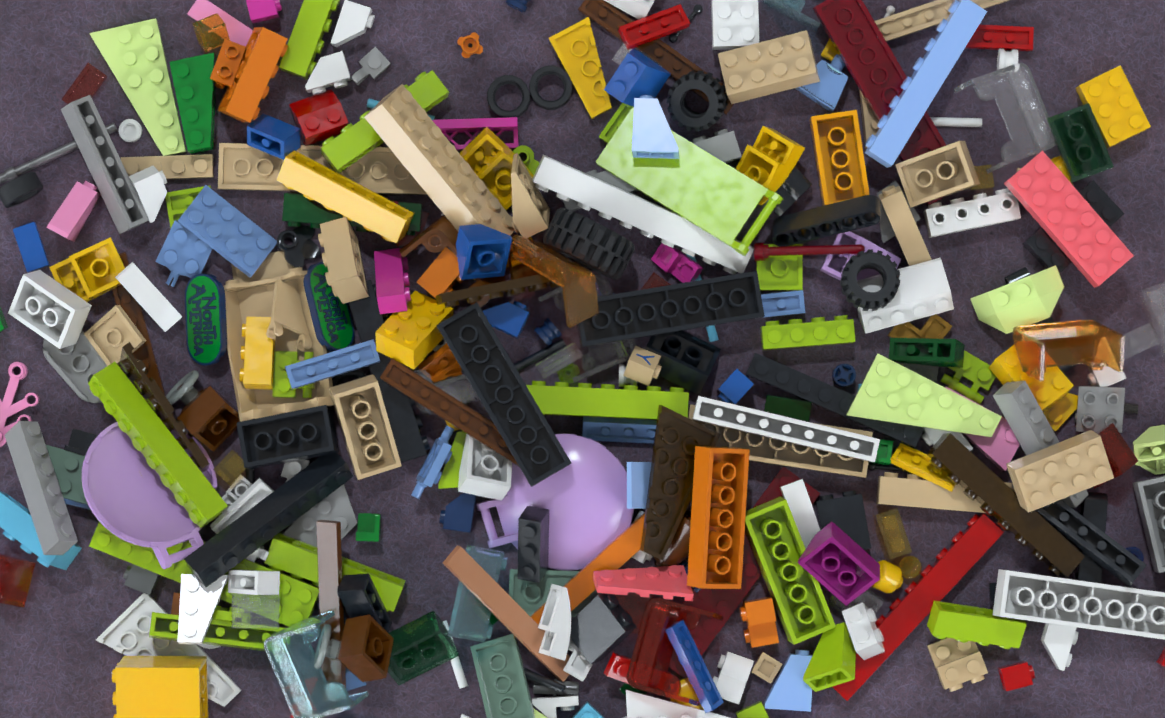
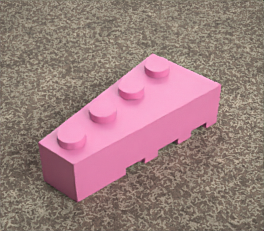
[945,387,1020,471]

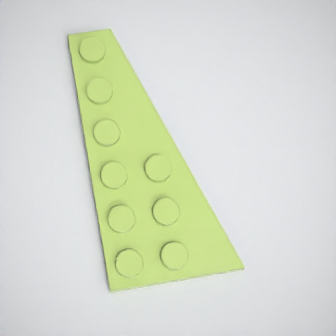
[89,18,187,156]
[846,354,1002,437]

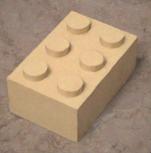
[318,217,369,304]

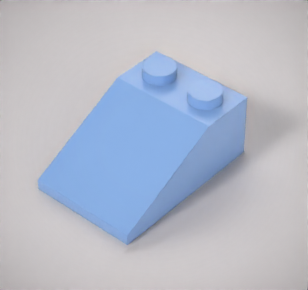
[627,462,652,509]

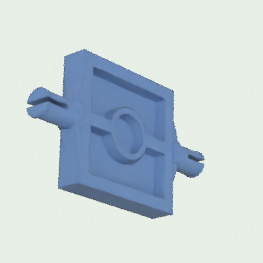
[156,220,212,287]
[411,425,455,499]

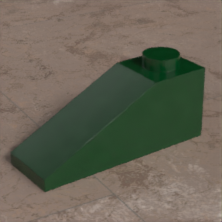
[888,338,965,367]

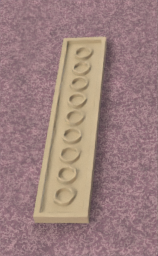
[218,143,428,195]

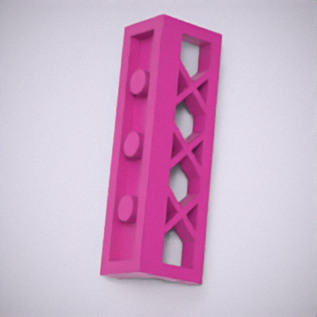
[432,117,519,151]

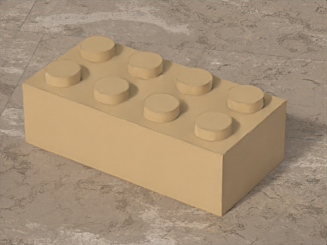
[718,30,820,104]
[329,374,402,480]
[1006,430,1114,513]

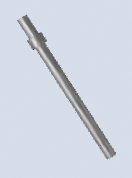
[0,122,118,184]

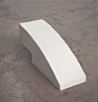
[115,262,182,332]
[780,479,820,549]
[538,584,571,661]

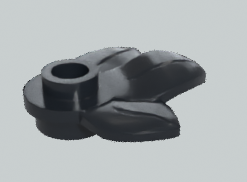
[277,226,321,268]

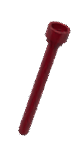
[754,242,865,261]

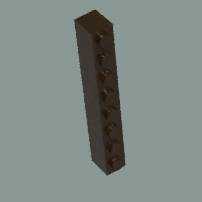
[927,433,1085,577]

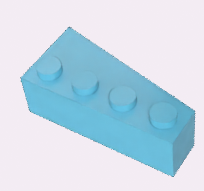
[0,491,82,570]

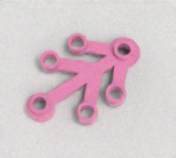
[0,362,39,447]

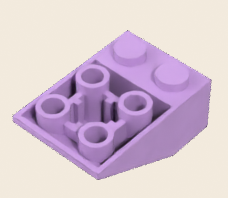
[820,231,901,280]

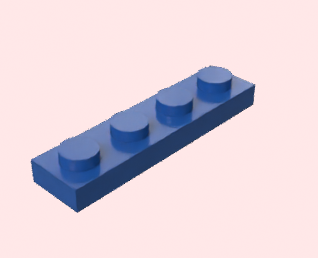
[665,620,724,713]

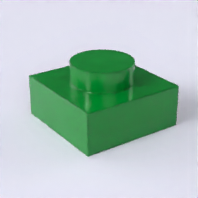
[871,439,893,465]

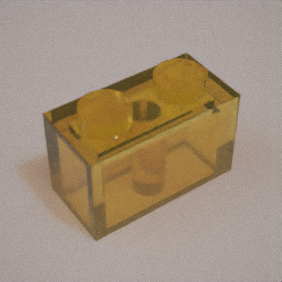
[873,508,912,559]

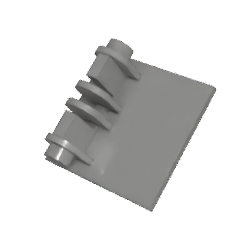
[1074,386,1125,433]

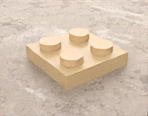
[84,305,146,366]

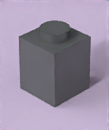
[123,564,161,595]

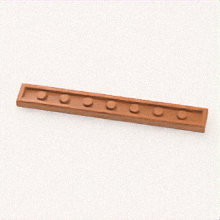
[443,545,570,682]

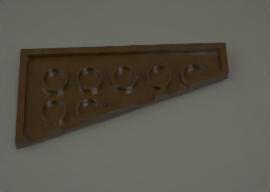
[436,268,576,308]
[120,342,210,473]
[640,405,721,561]

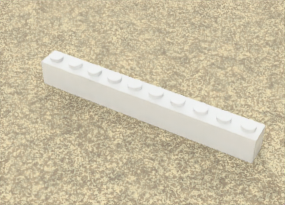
[532,155,754,275]

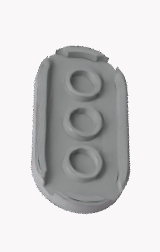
[43,330,107,403]

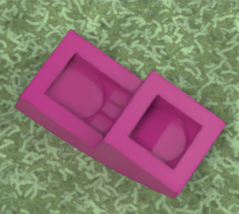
[651,243,703,283]

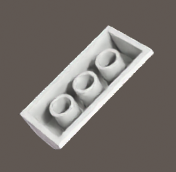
[857,258,954,334]

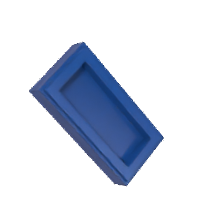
[13,222,50,273]

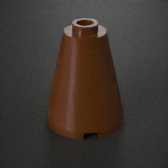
[654,509,691,567]

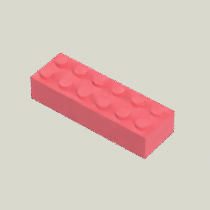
[1004,150,1134,288]

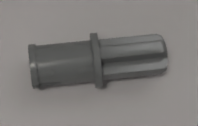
[533,678,579,697]

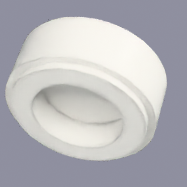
[119,119,142,142]

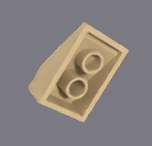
[895,141,980,208]
[511,153,550,239]

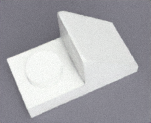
[532,695,579,718]

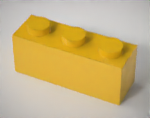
[239,316,275,390]

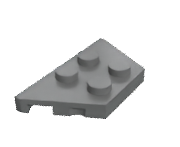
[283,484,358,547]

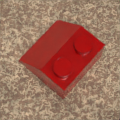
[289,89,349,146]

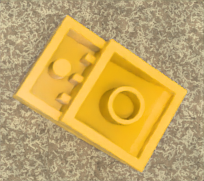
[736,126,805,205]
[459,127,534,210]
[49,237,125,302]

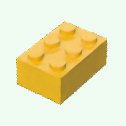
[1075,65,1151,150]
[375,290,453,369]
[989,334,1074,412]

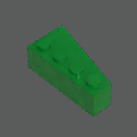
[169,52,217,154]

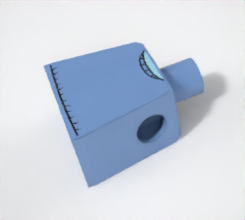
[796,54,848,113]

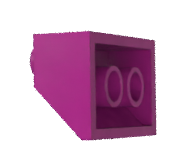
[798,522,880,606]

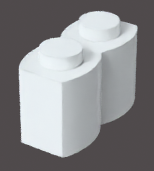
[713,651,754,704]

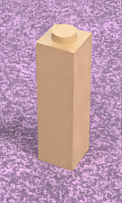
[878,185,932,266]

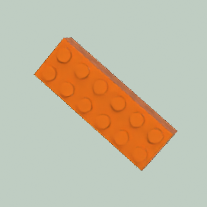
[687,446,750,589]

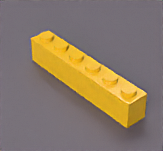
[277,150,414,243]

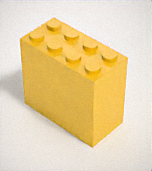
[112,656,208,718]

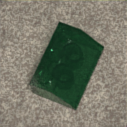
[1047,103,1114,183]
[388,611,459,686]

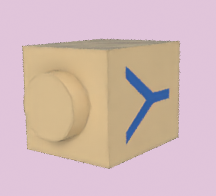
[623,346,662,386]

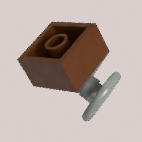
[166,370,240,452]
[314,615,394,682]

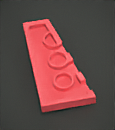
[593,565,694,601]

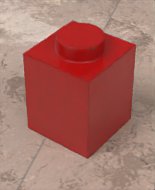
[998,661,1035,691]

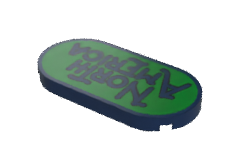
[303,262,354,352]
[185,273,227,365]

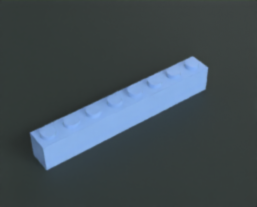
[864,0,987,168]

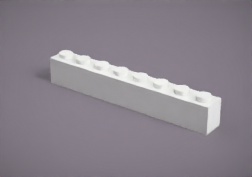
[692,396,880,462]

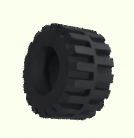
[667,70,728,131]
[840,249,900,311]

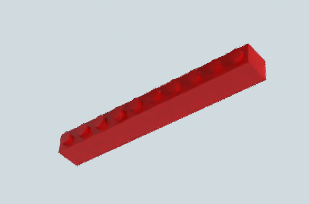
[832,513,1004,701]

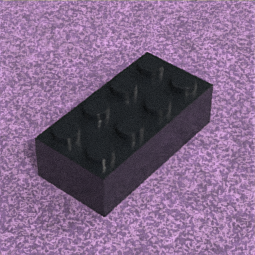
[1023,180,1124,273]
[237,405,339,470]

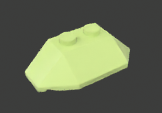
[970,265,1065,334]
[1133,425,1165,475]

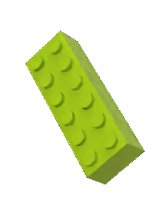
[745,497,836,645]

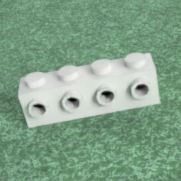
[923,188,1021,238]

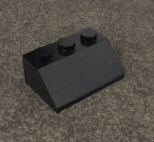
[645,331,721,395]

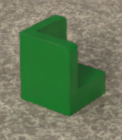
[356,513,381,542]

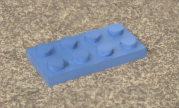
[178,185,277,278]

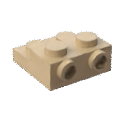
[927,638,988,692]

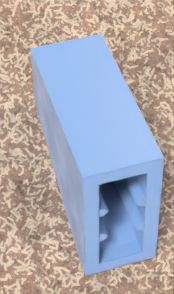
[632,95,679,159]
[763,650,813,712]

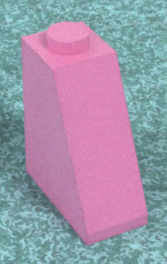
[47,181,101,242]

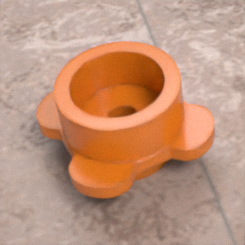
[457,32,483,58]

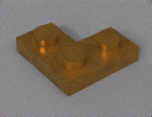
[887,314,952,339]

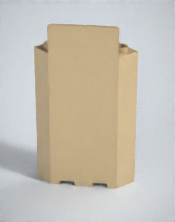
[223,251,334,422]

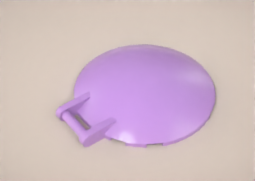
[82,422,217,569]
[476,433,634,571]

